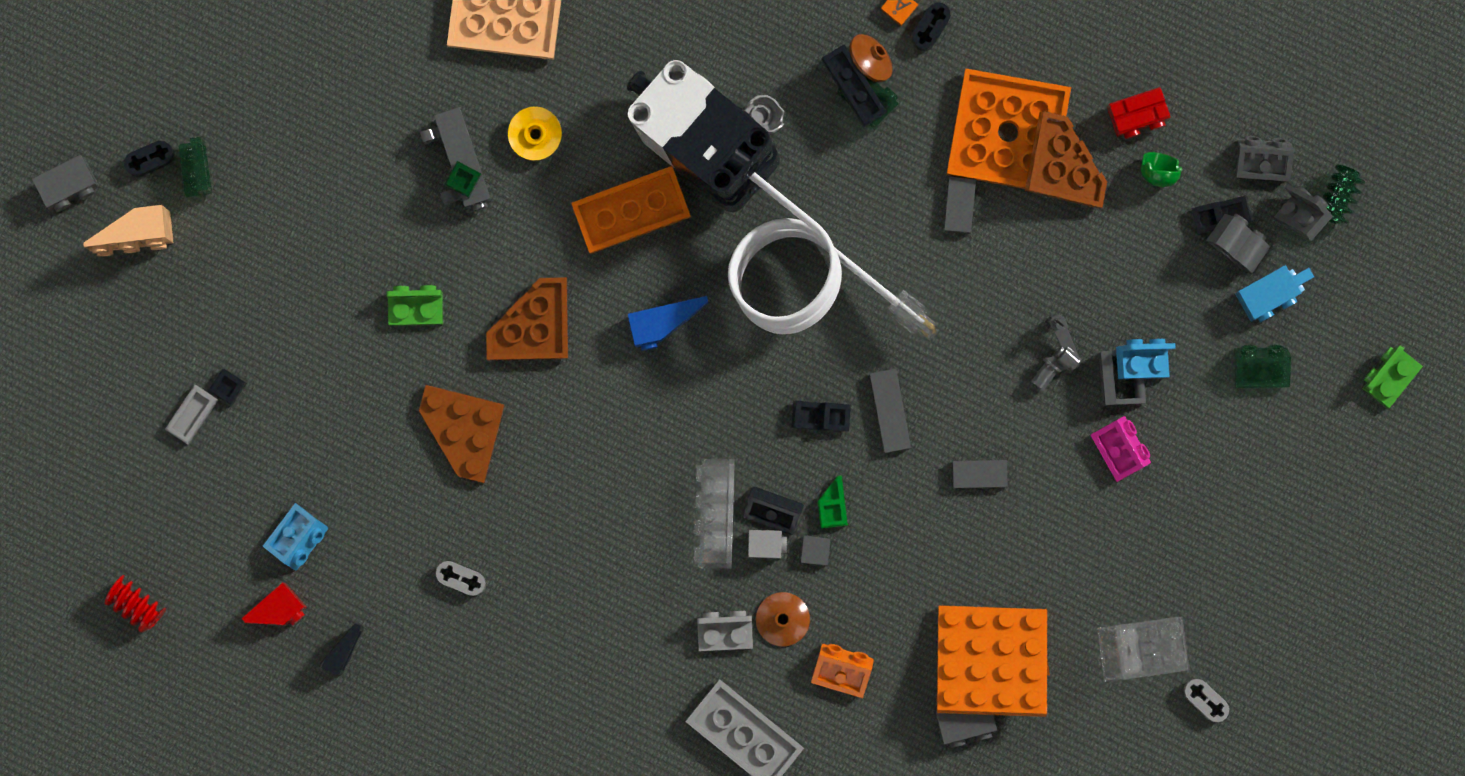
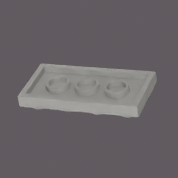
[685,679,804,776]

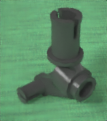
[1030,314,1081,391]

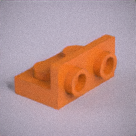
[811,644,874,698]

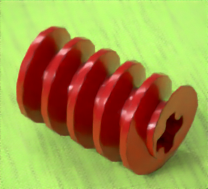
[105,575,166,633]

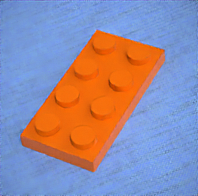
[571,166,691,254]

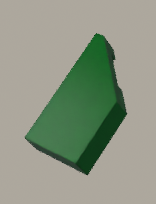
[817,475,848,529]

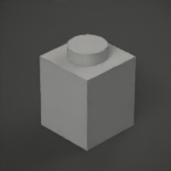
[748,530,787,559]

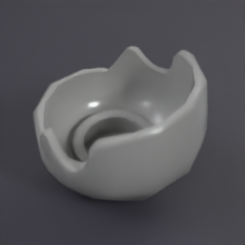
[744,95,784,135]

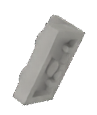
[697,611,753,651]

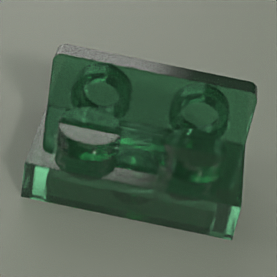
[178,137,212,198]
[1234,344,1292,388]

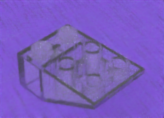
[1097,616,1190,682]

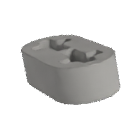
[436,561,486,596]
[1183,679,1229,722]

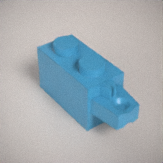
[1235,265,1314,323]

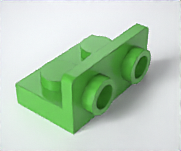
[387,285,443,326]
[1362,345,1423,409]

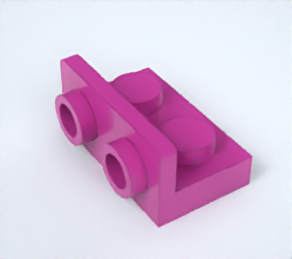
[1091,416,1151,482]

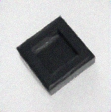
[208,368,247,405]

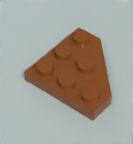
[1025,111,1107,208]
[486,277,568,360]
[419,385,505,483]

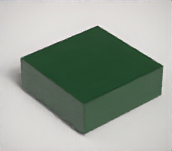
[445,161,482,198]

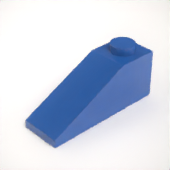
[628,296,708,351]

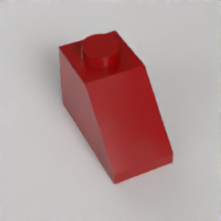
[242,582,307,625]

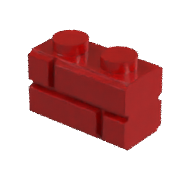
[1107,87,1171,139]

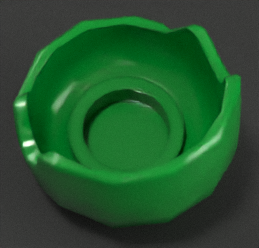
[1141,152,1182,188]

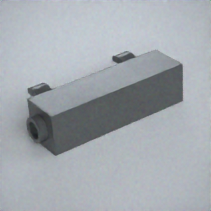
[420,107,492,212]

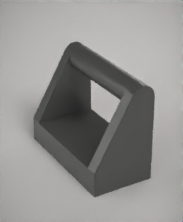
[1098,350,1146,407]

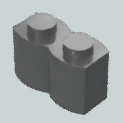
[1207,214,1270,273]

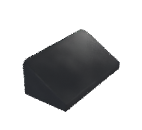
[742,487,804,535]

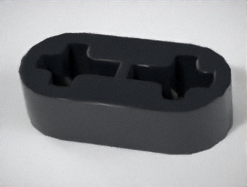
[912,2,951,51]
[124,141,175,177]

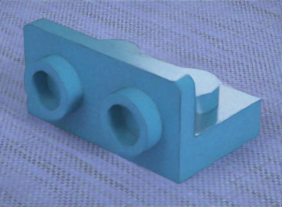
[1116,339,1176,379]
[263,503,328,570]

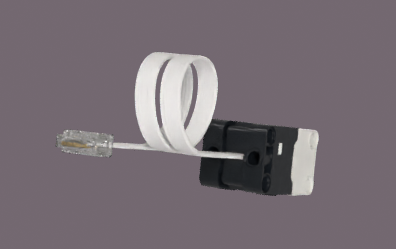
[627,60,939,341]

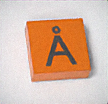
[881,0,918,26]

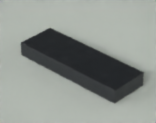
[821,44,887,127]

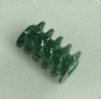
[1323,164,1366,224]

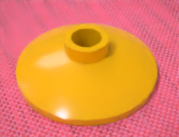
[508,107,562,160]

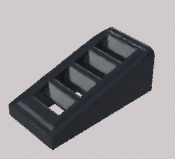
[319,623,364,675]

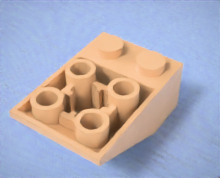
[83,205,174,257]

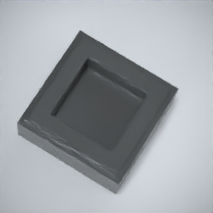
[801,536,831,566]

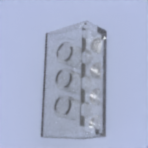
[694,459,735,570]

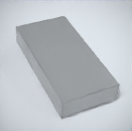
[165,385,218,445]

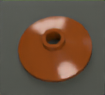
[849,34,893,82]
[756,592,810,647]

